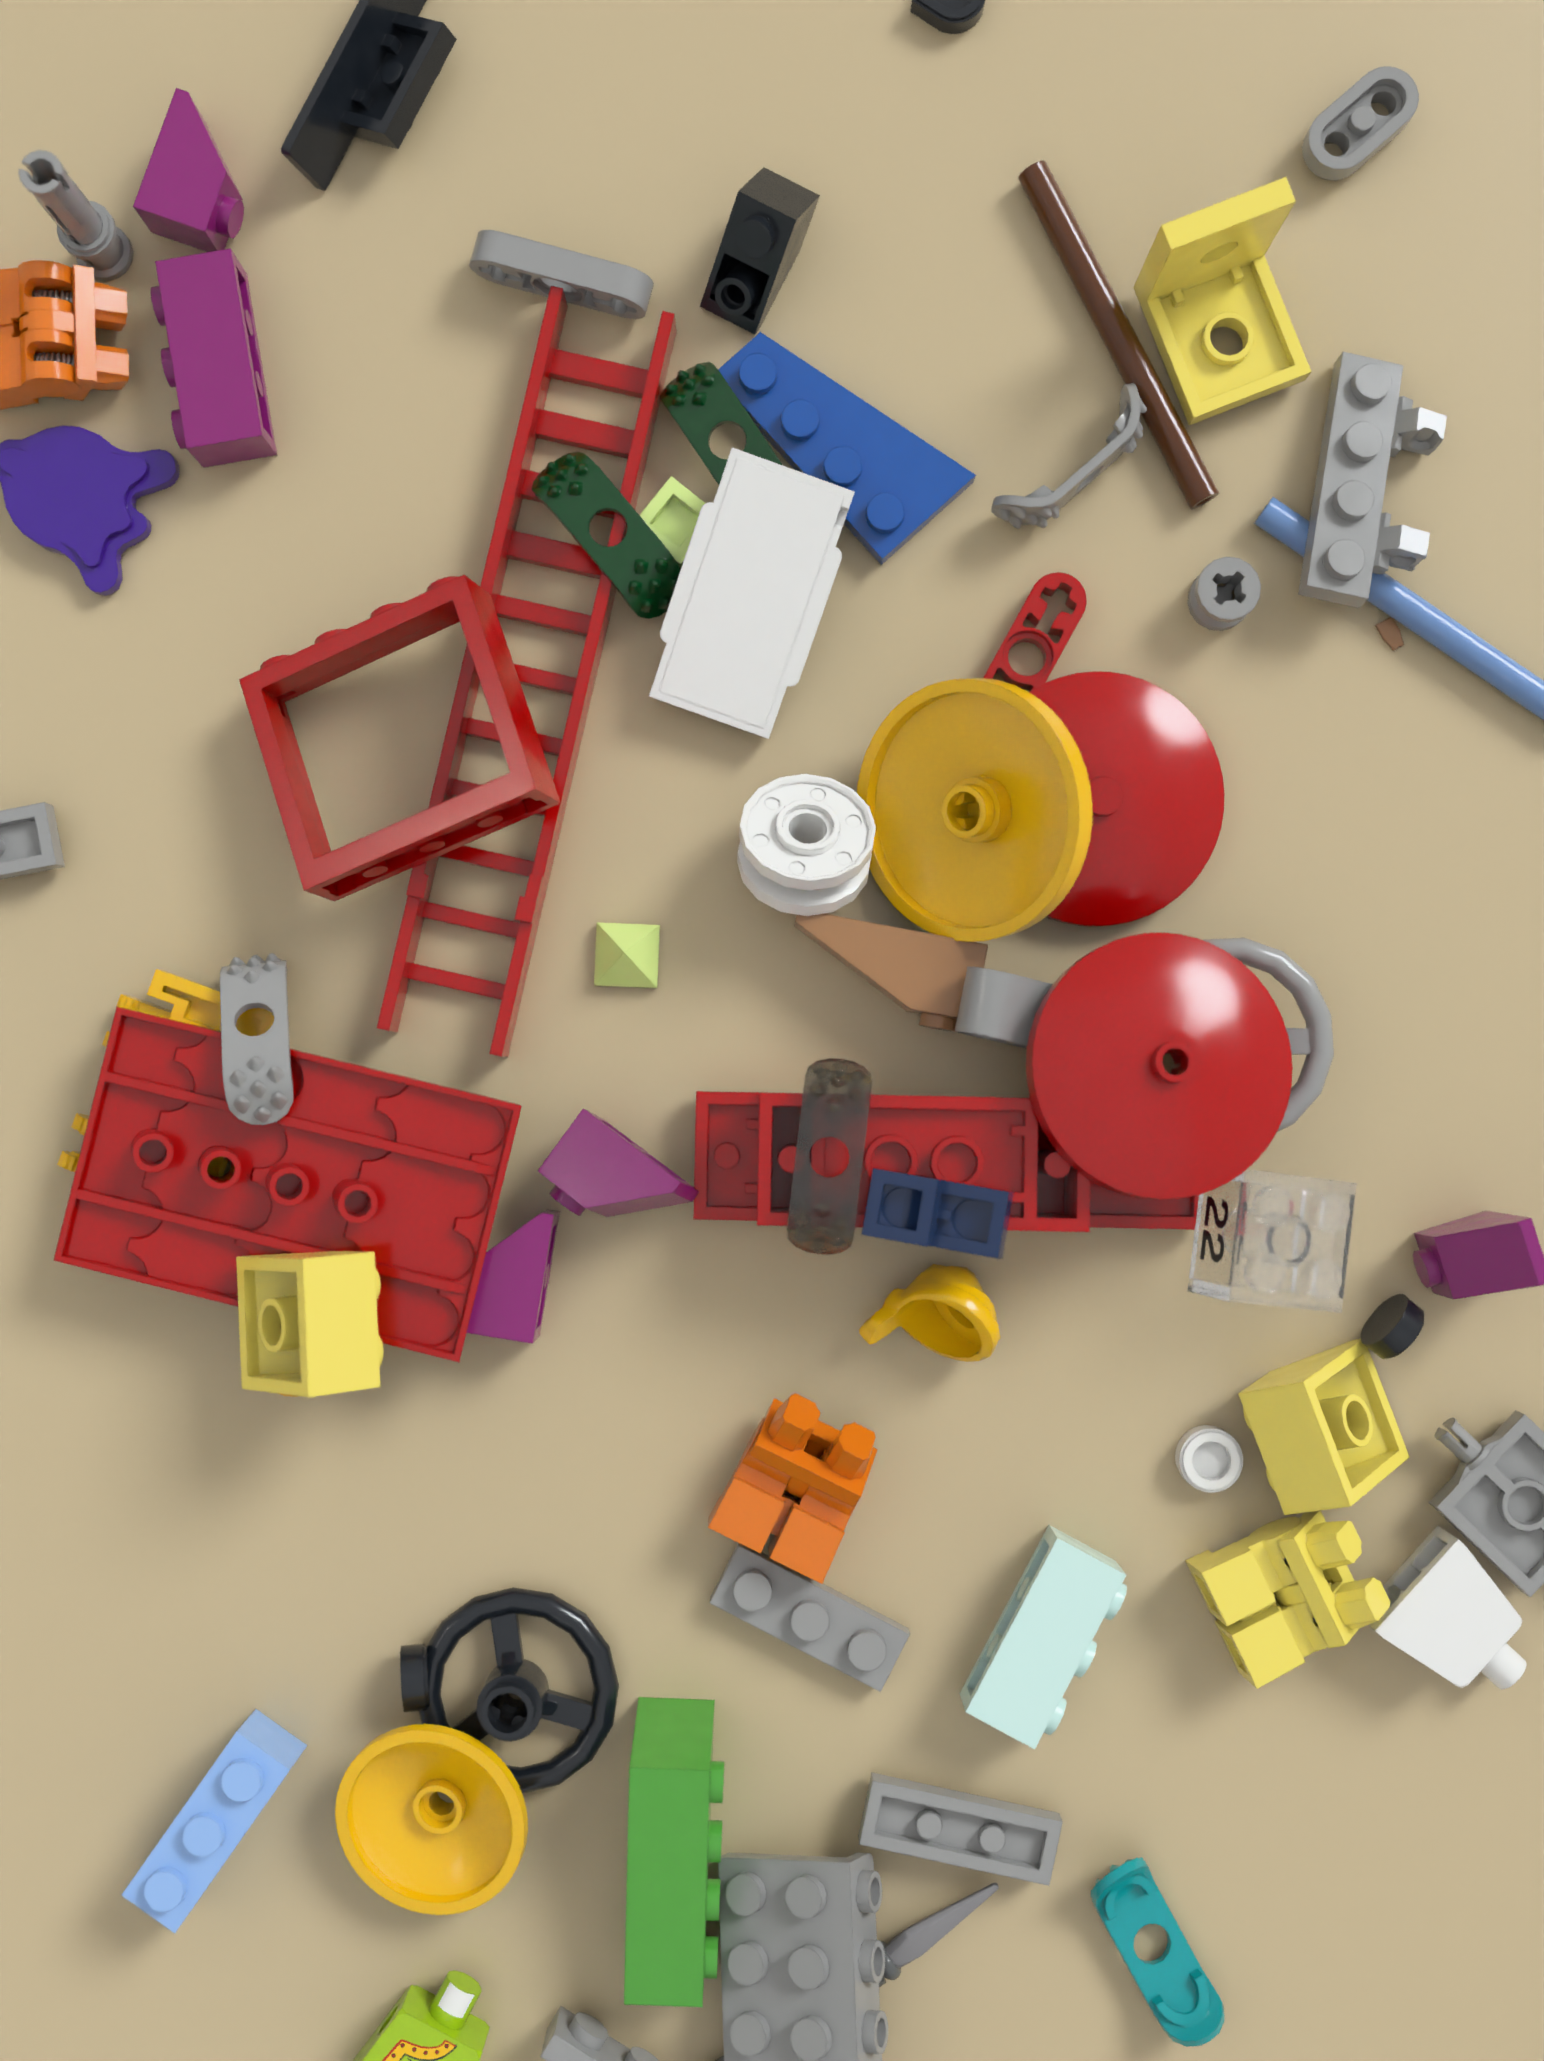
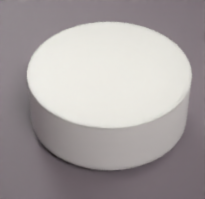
[1175,1425,1243,1493]

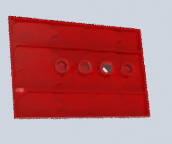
[54,1006,522,1362]

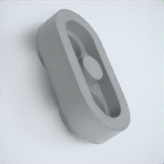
[1302,66,1419,180]

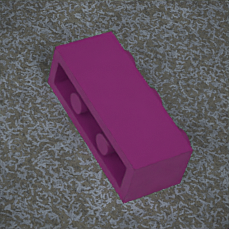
[151,248,277,468]

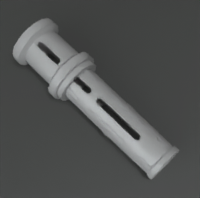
[18,150,133,282]

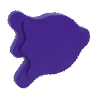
[0,425,180,596]

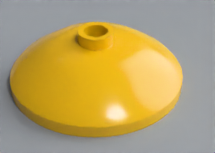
[335,1724,528,1915]

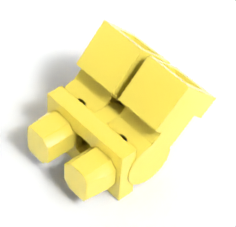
[1185,1510,1390,1689]

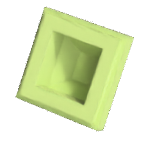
[594,922,660,988]

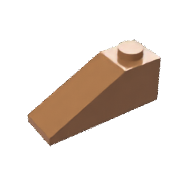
[795,914,988,1032]

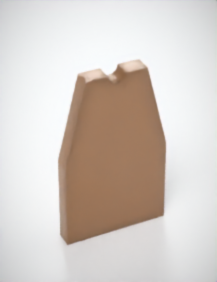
[1375,617,1404,651]

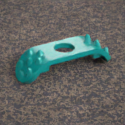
[1090,1857,1225,2047]

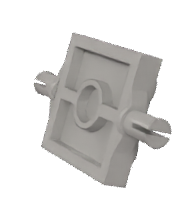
[1429,1410,1544,1597]

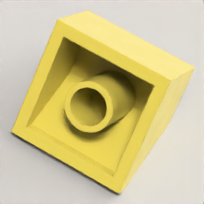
[236,1251,384,1398]
[1238,1339,1410,1515]

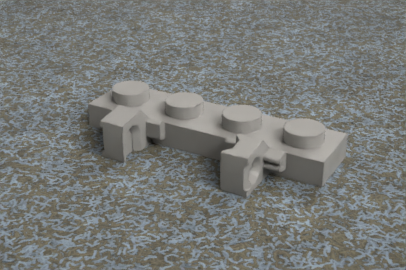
[1298,352,1447,608]

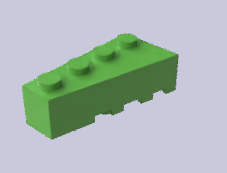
[624,1697,724,2007]

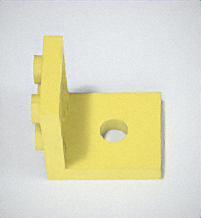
[1133,177,1311,425]

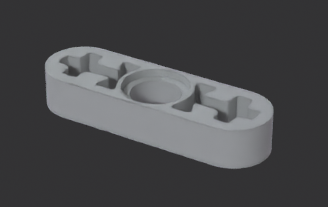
[469,230,654,319]

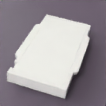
[649,447,855,739]

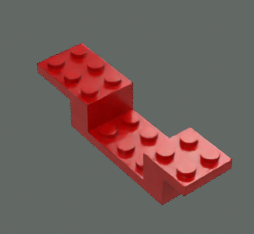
[693,1091,1207,1232]

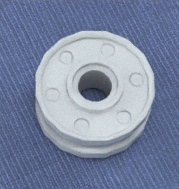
[737,774,876,916]

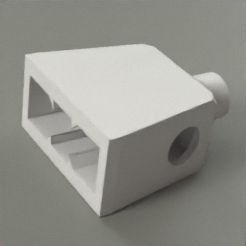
[1369,1526,1527,1690]

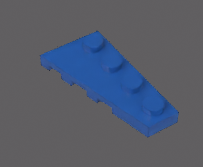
[718,332,976,565]

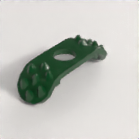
[660,362,783,485]
[532,451,681,619]

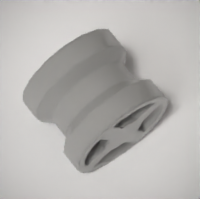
[1187,557,1261,631]

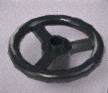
[419,1587,619,1794]

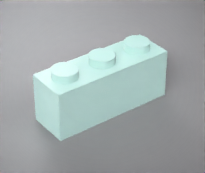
[960,1525,1127,1750]

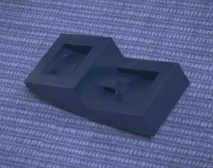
[862,1168,1014,1259]

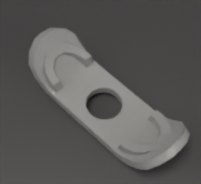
[991,383,1147,529]
[220,953,294,1125]

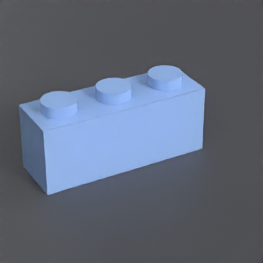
[122,1709,307,1934]

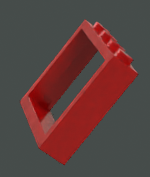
[239,574,560,902]

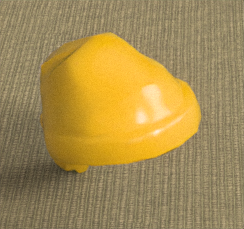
[859,1264,1000,1362]

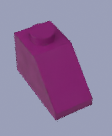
[133,88,244,252]
[538,1108,699,1217]
[467,1209,560,1344]
[1413,1211,1544,1299]

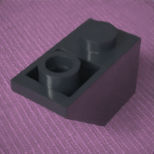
[700,167,820,334]

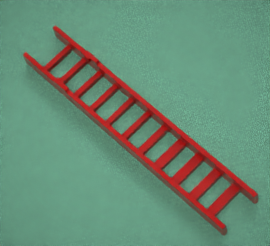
[377,286,677,1058]

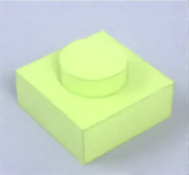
[640,476,705,568]

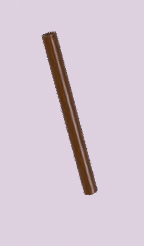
[1018,160,1219,509]

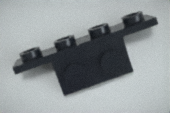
[281,0,457,191]

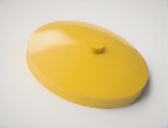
[857,678,1092,942]

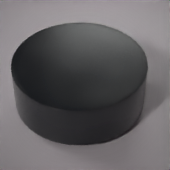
[1361,1294,1424,1359]
[400,1643,431,1713]

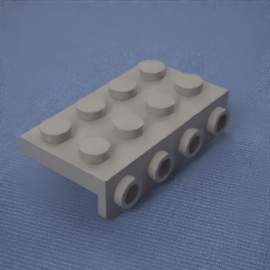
[718,1852,888,2061]

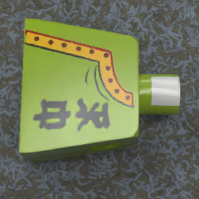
[353,1970,490,2061]

